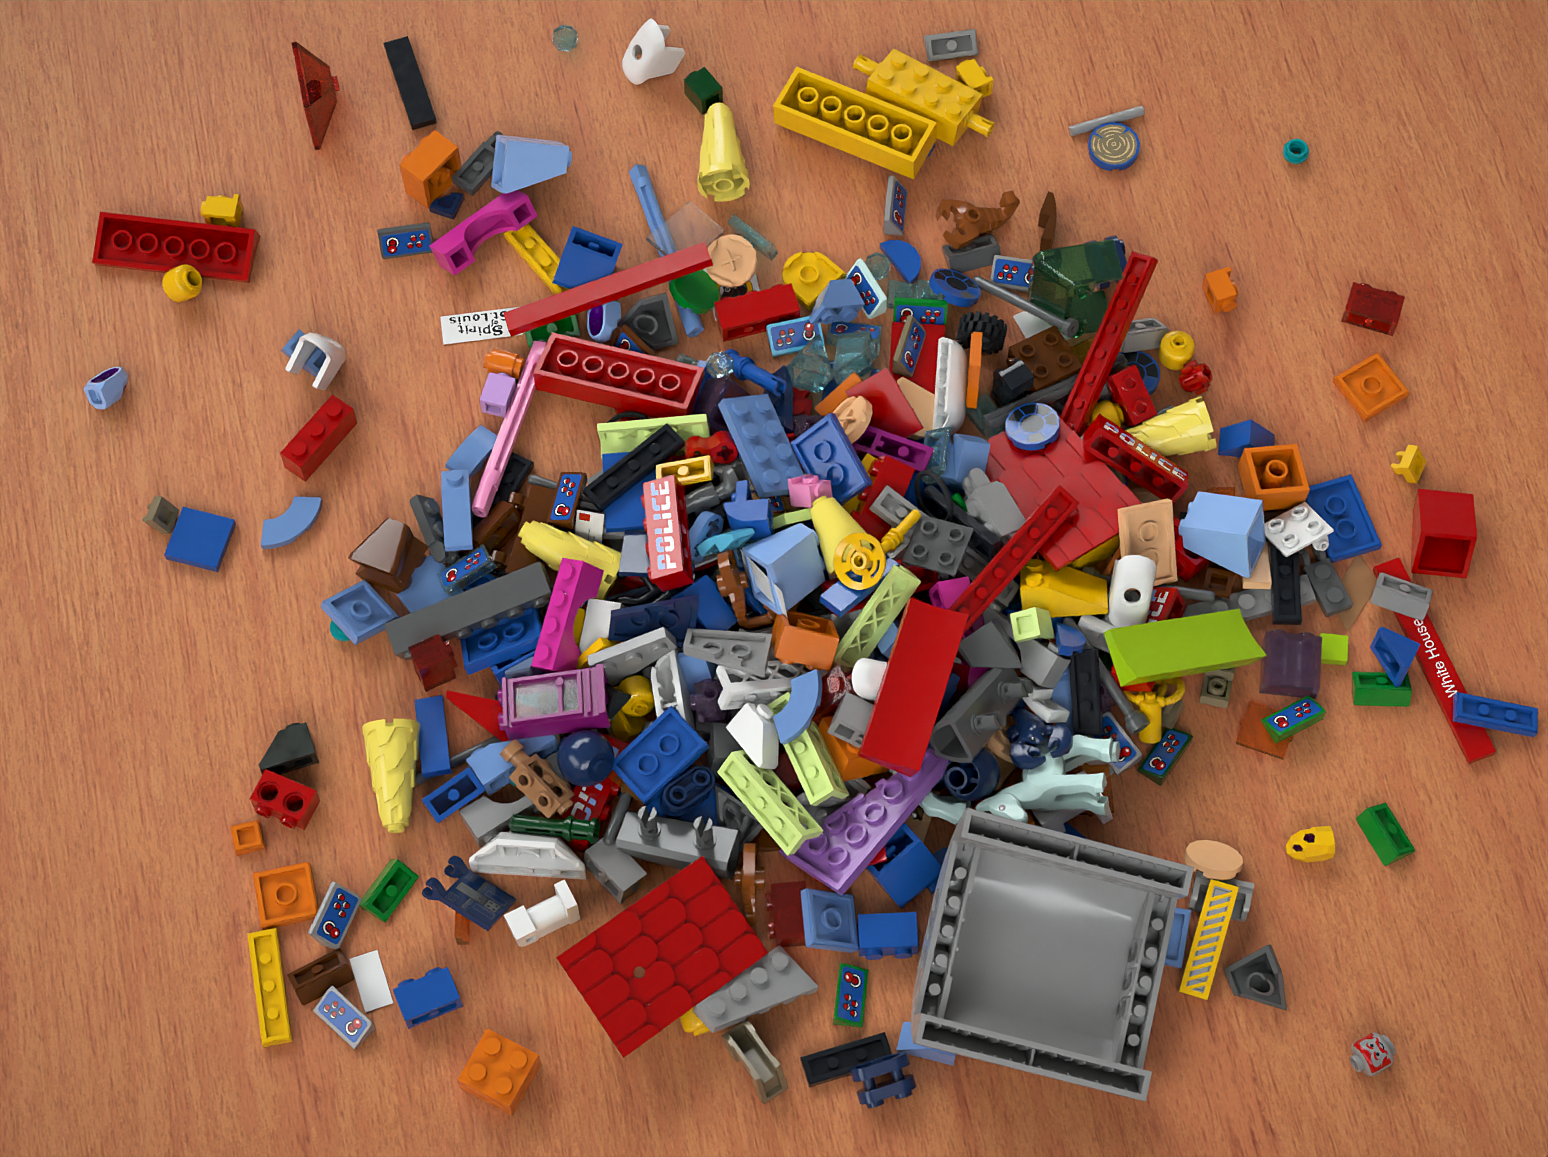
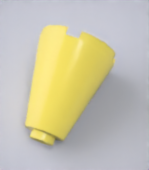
[810,496,875,577]

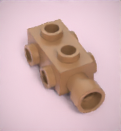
[499,739,575,819]

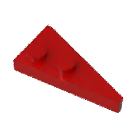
[445,690,541,742]

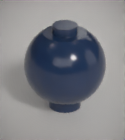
[557,730,615,787]
[943,747,1000,802]

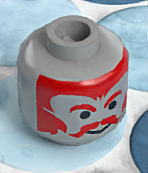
[1349,1032,1396,1077]

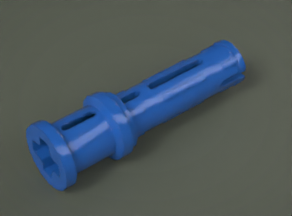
[719,349,787,396]

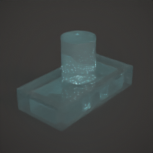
[728,214,778,261]

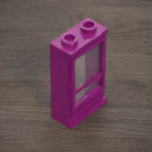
[498,664,611,741]

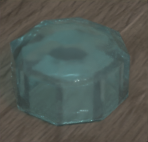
[552,25,578,51]
[865,252,891,280]
[706,352,734,378]

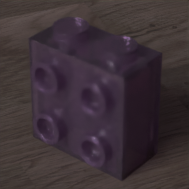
[1259,629,1322,699]

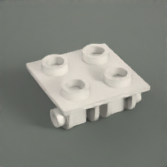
[1264,502,1334,557]

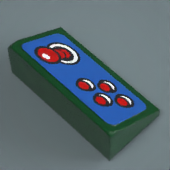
[1137,728,1193,786]

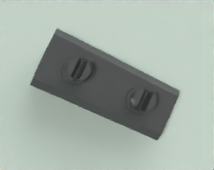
[929,668,1033,763]
[616,806,740,880]

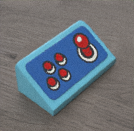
[766,316,825,357]

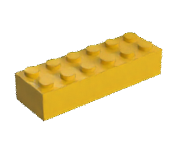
[773,67,937,179]

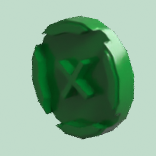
[669,270,719,314]

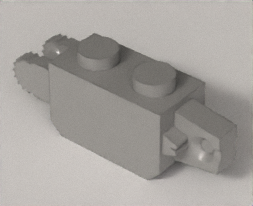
[962,467,1026,548]

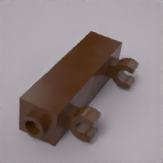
[490,484,556,575]

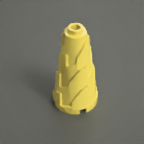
[697,103,750,202]
[1125,396,1217,457]
[518,520,621,600]
[362,719,420,833]

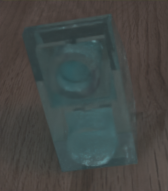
[787,335,834,393]

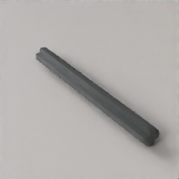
[984,354,1128,429]

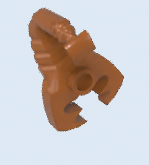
[936,191,1020,250]
[716,549,777,630]
[735,843,765,928]

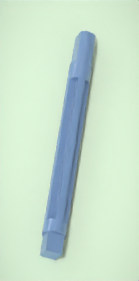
[629,164,704,337]

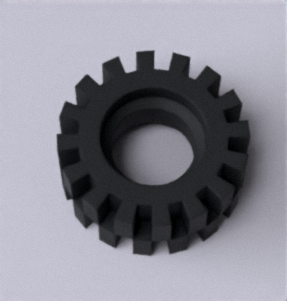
[956,311,1007,355]

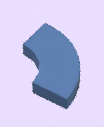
[261,497,323,549]
[773,669,822,745]

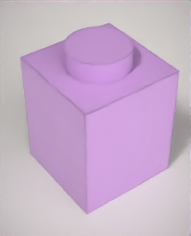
[480,372,516,418]

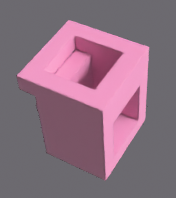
[787,474,833,508]

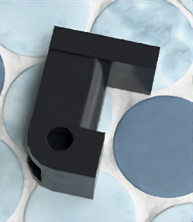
[990,358,1034,408]

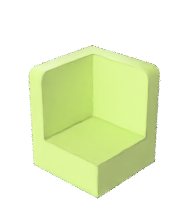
[1010,607,1054,643]

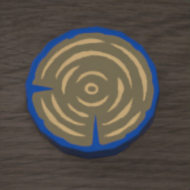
[1088,122,1140,171]

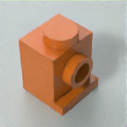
[1202,266,1238,313]

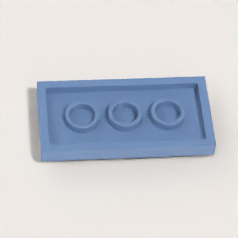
[718,394,804,498]

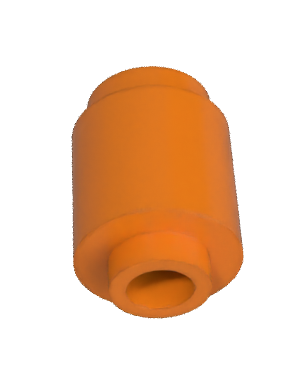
[484,348,525,379]

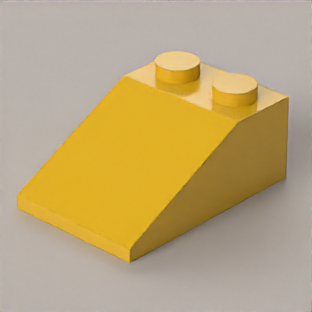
[1020,559,1108,618]

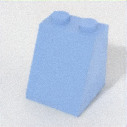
[491,135,572,194]
[1179,491,1266,578]
[742,523,825,615]

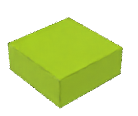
[1318,633,1348,666]

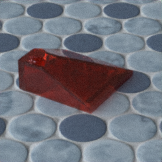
[291,42,340,150]

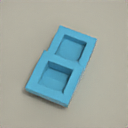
[696,528,755,557]

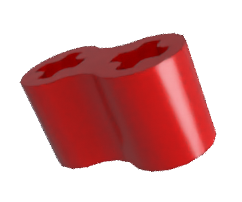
[683,431,738,464]

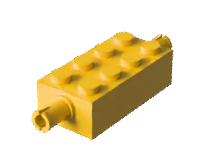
[853,48,995,146]

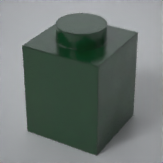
[684,67,723,115]

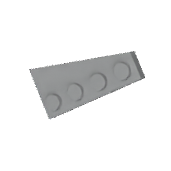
[693,945,818,1033]

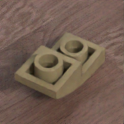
[1199,667,1235,709]

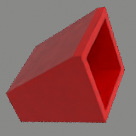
[1411,489,1477,579]

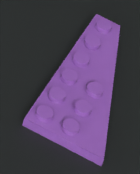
[779,747,952,896]

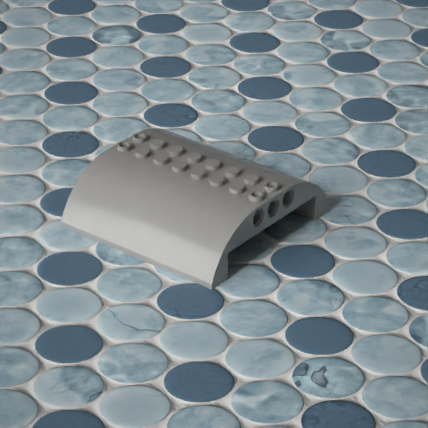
[911,808,1194,1102]

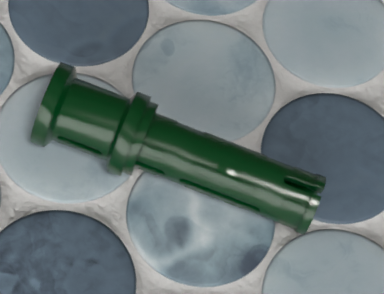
[510,814,600,844]

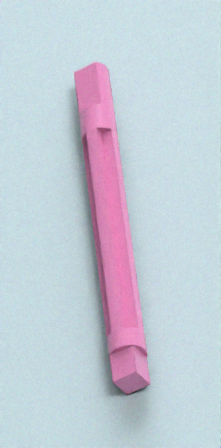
[471,341,547,517]

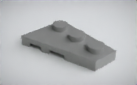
[587,627,677,687]
[683,628,773,678]

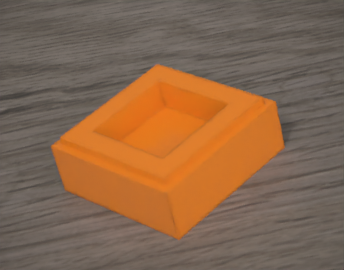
[230,820,265,856]

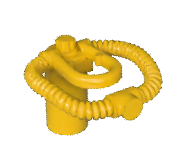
[1122,677,1185,744]

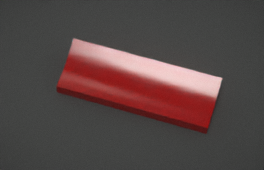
[92,212,260,283]
[533,332,705,418]
[857,598,969,777]

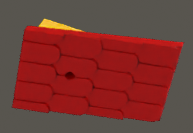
[985,414,1142,572]
[556,856,768,1058]

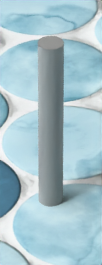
[1068,105,1145,137]

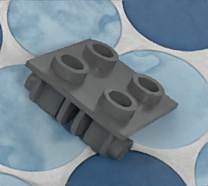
[902,515,974,581]

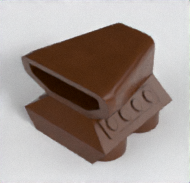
[348,518,428,594]

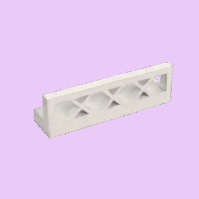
[716,660,832,710]

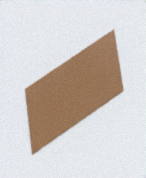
[1336,555,1377,632]

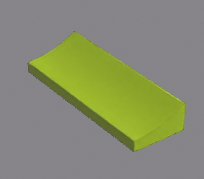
[1104,609,1267,687]

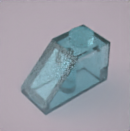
[832,331,879,387]

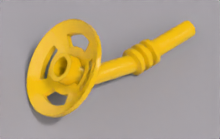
[833,509,921,590]

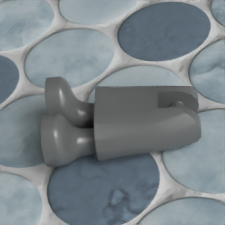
[685,465,739,529]

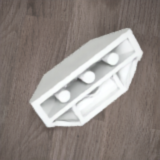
[469,830,587,880]

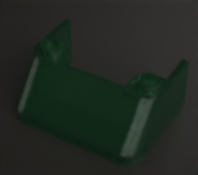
[1027,239,1123,338]

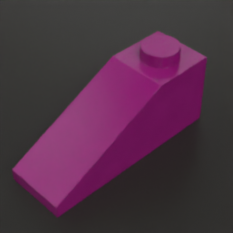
[852,425,935,473]

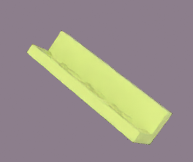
[597,414,710,459]
[833,565,921,671]
[767,692,849,806]
[717,750,824,856]

